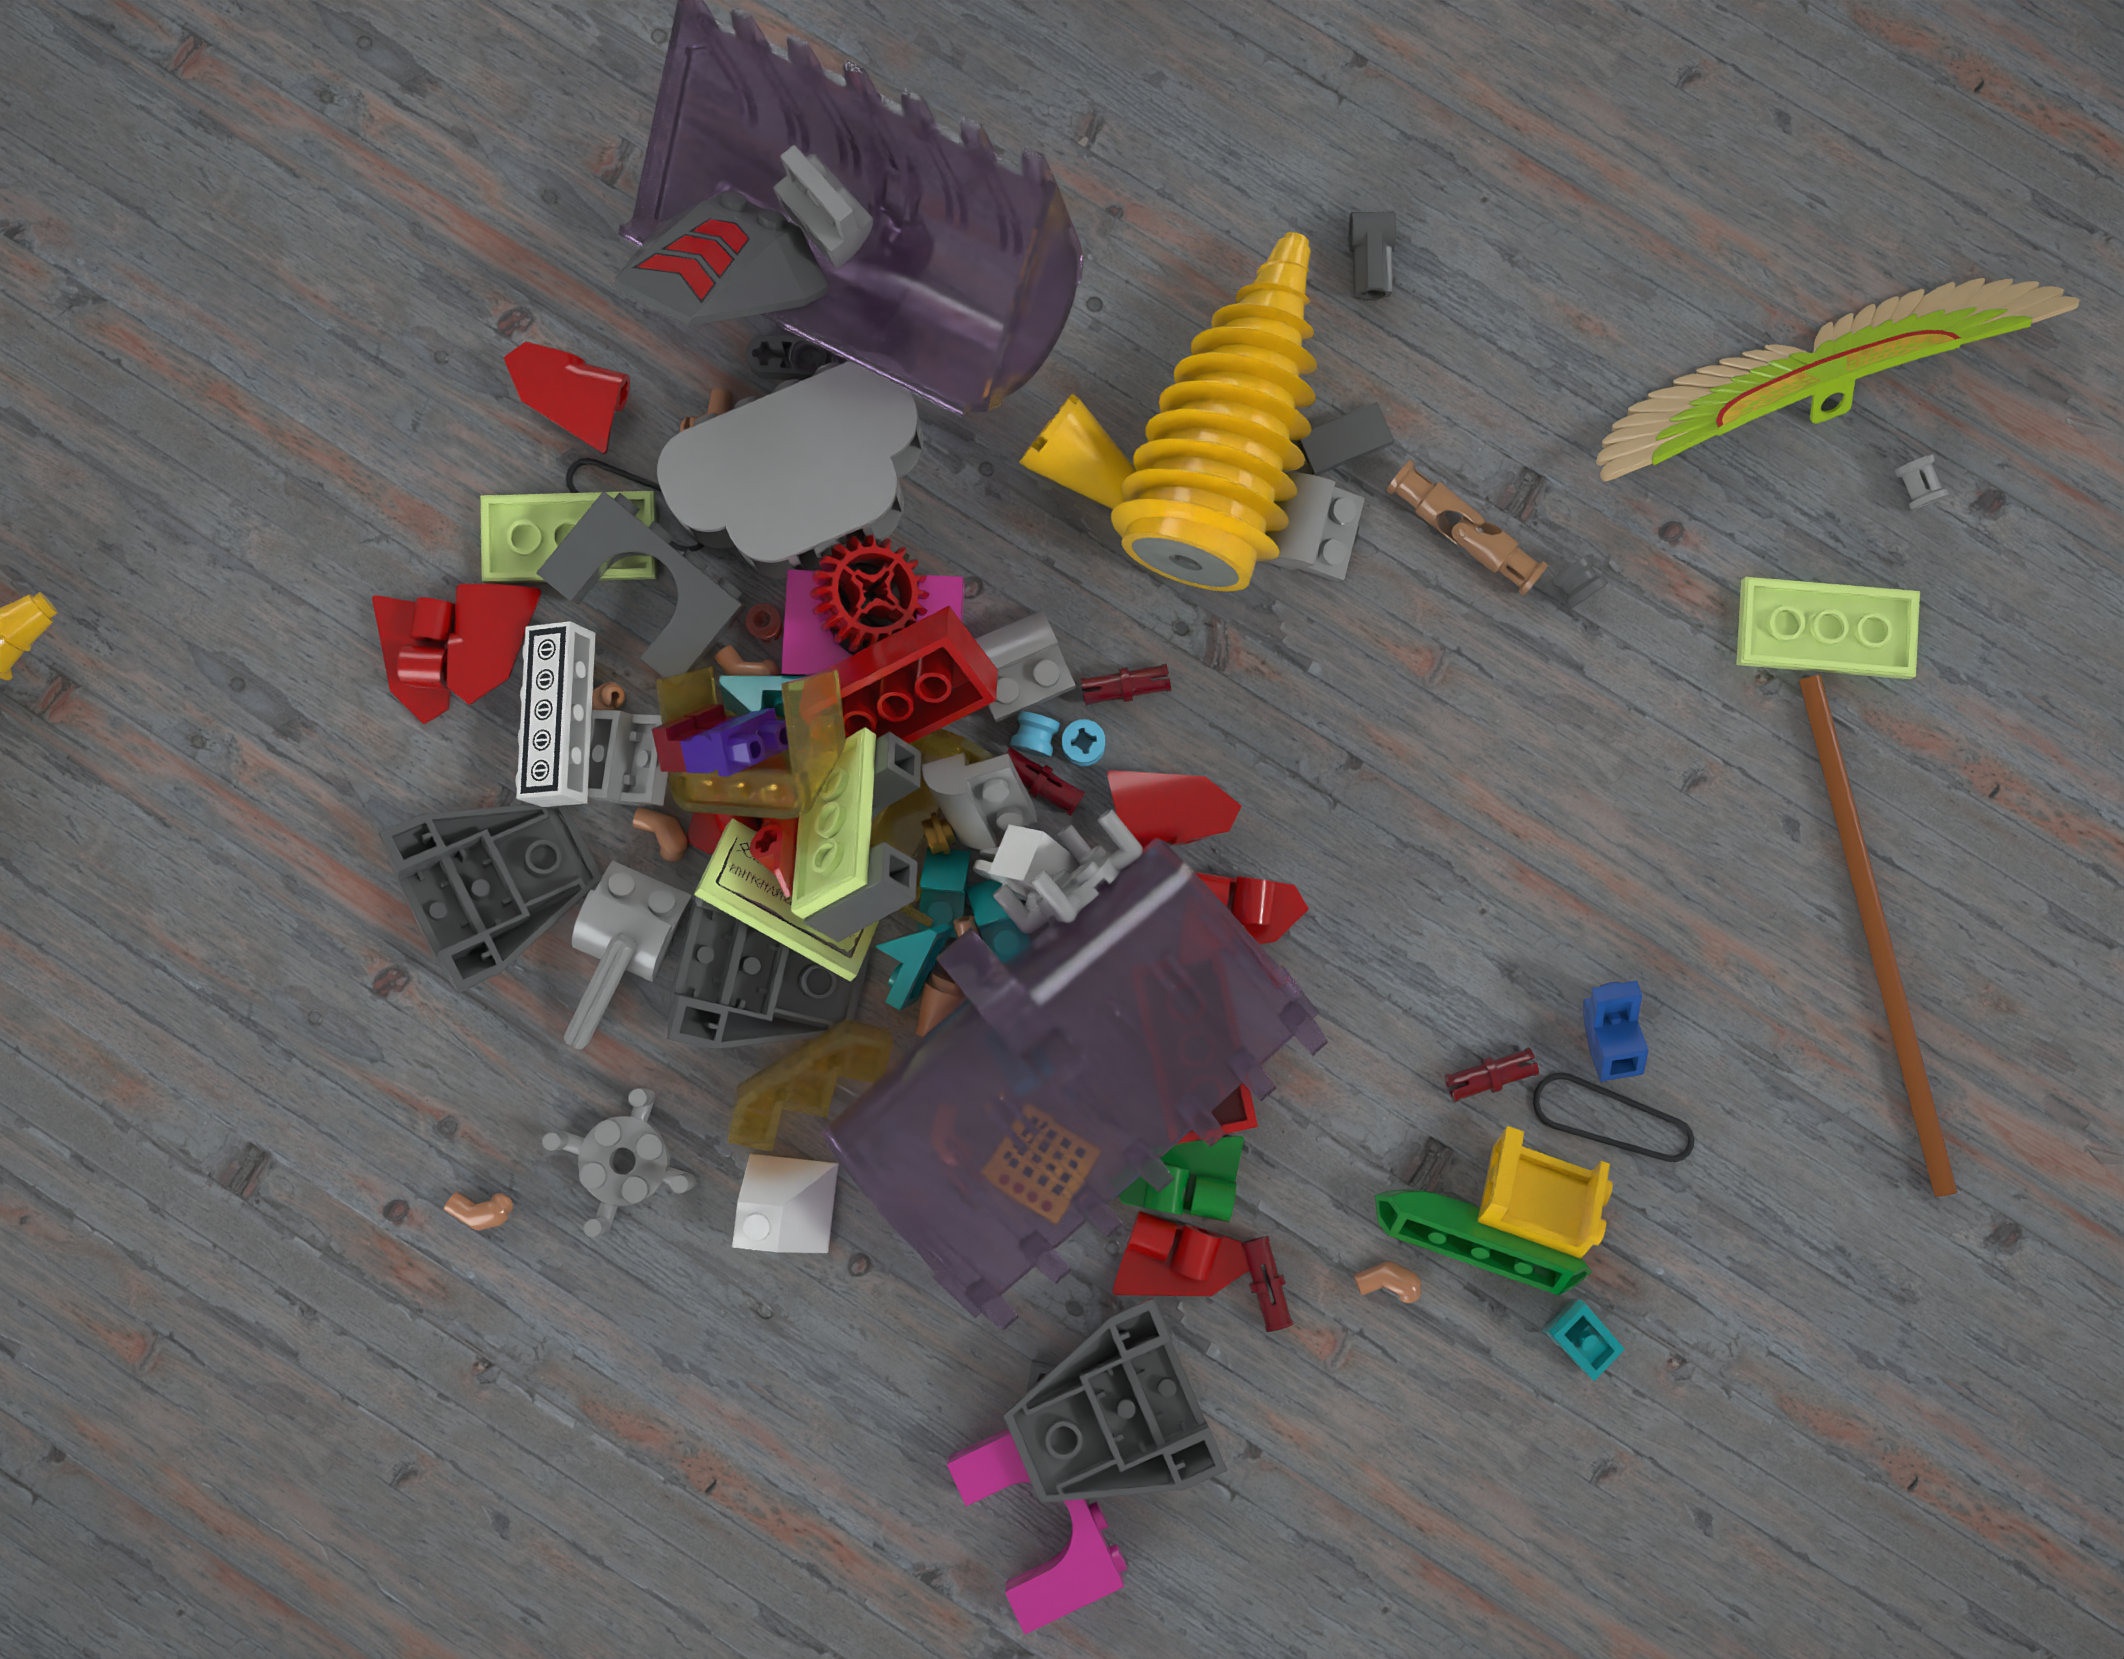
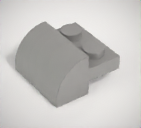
[773,145,873,270]
[1265,472,1365,582]
[975,610,1076,722]
[587,710,676,807]
[922,753,1037,849]
[572,861,692,982]

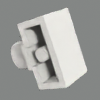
[973,824,1081,911]

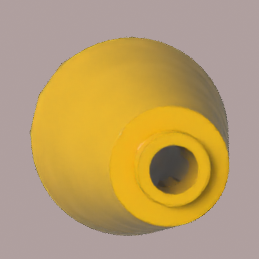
[1019,393,1137,510]

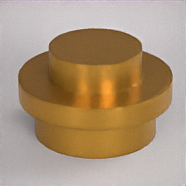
[921,812,956,855]

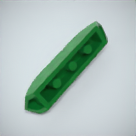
[1374,1189,1593,1295]

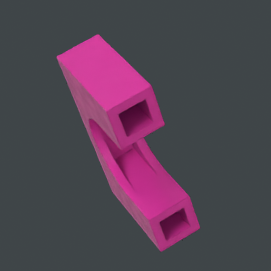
[781,570,965,678]
[947,1428,1128,1635]

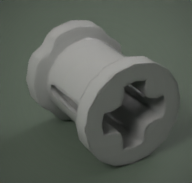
[1894,454,1950,511]

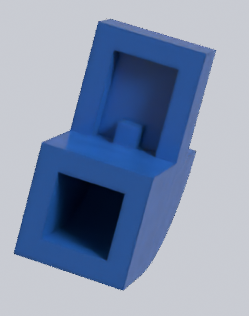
[1583,980,1649,1082]

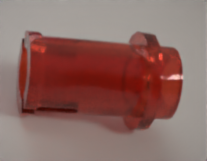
[745,603,783,643]

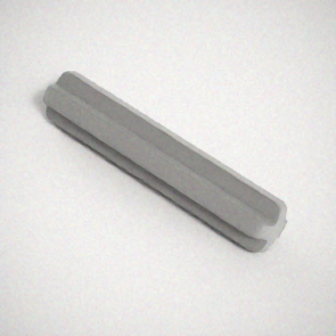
[564,933,636,1050]

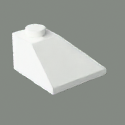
[732,1154,839,1253]

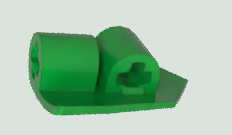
[1109,1136,1244,1222]

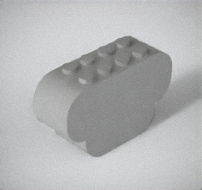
[657,357,923,580]

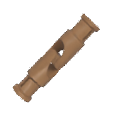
[1386,459,1548,596]

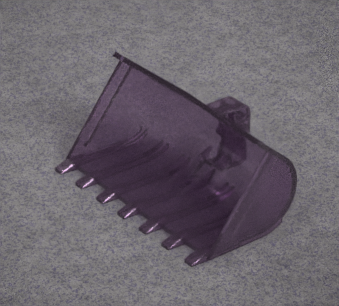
[618,0,1083,416]
[822,838,1328,1331]

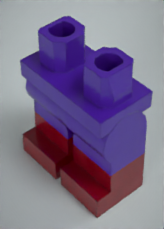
[652,704,794,777]

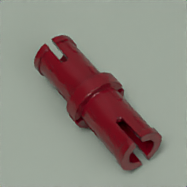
[1080,663,1171,706]
[1006,747,1085,816]
[1444,1047,1539,1103]
[1241,1236,1294,1332]

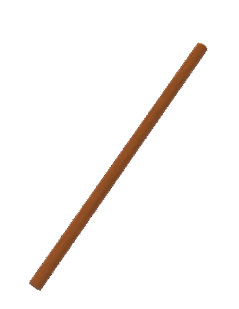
[1799,675,1958,1197]

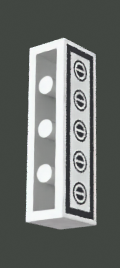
[515,621,595,807]

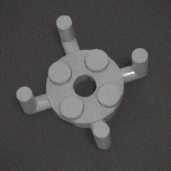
[992,809,1143,934]
[542,1088,696,1237]

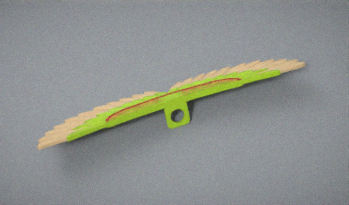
[1596,278,2080,481]

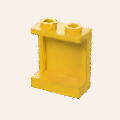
[1477,1126,1613,1259]

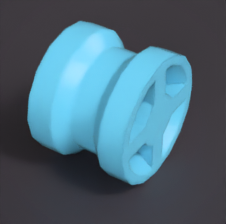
[1010,711,1061,758]
[1062,719,1105,767]

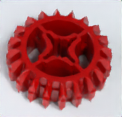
[810,534,930,652]

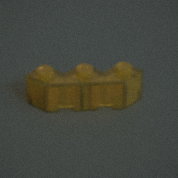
[727,1019,893,1152]

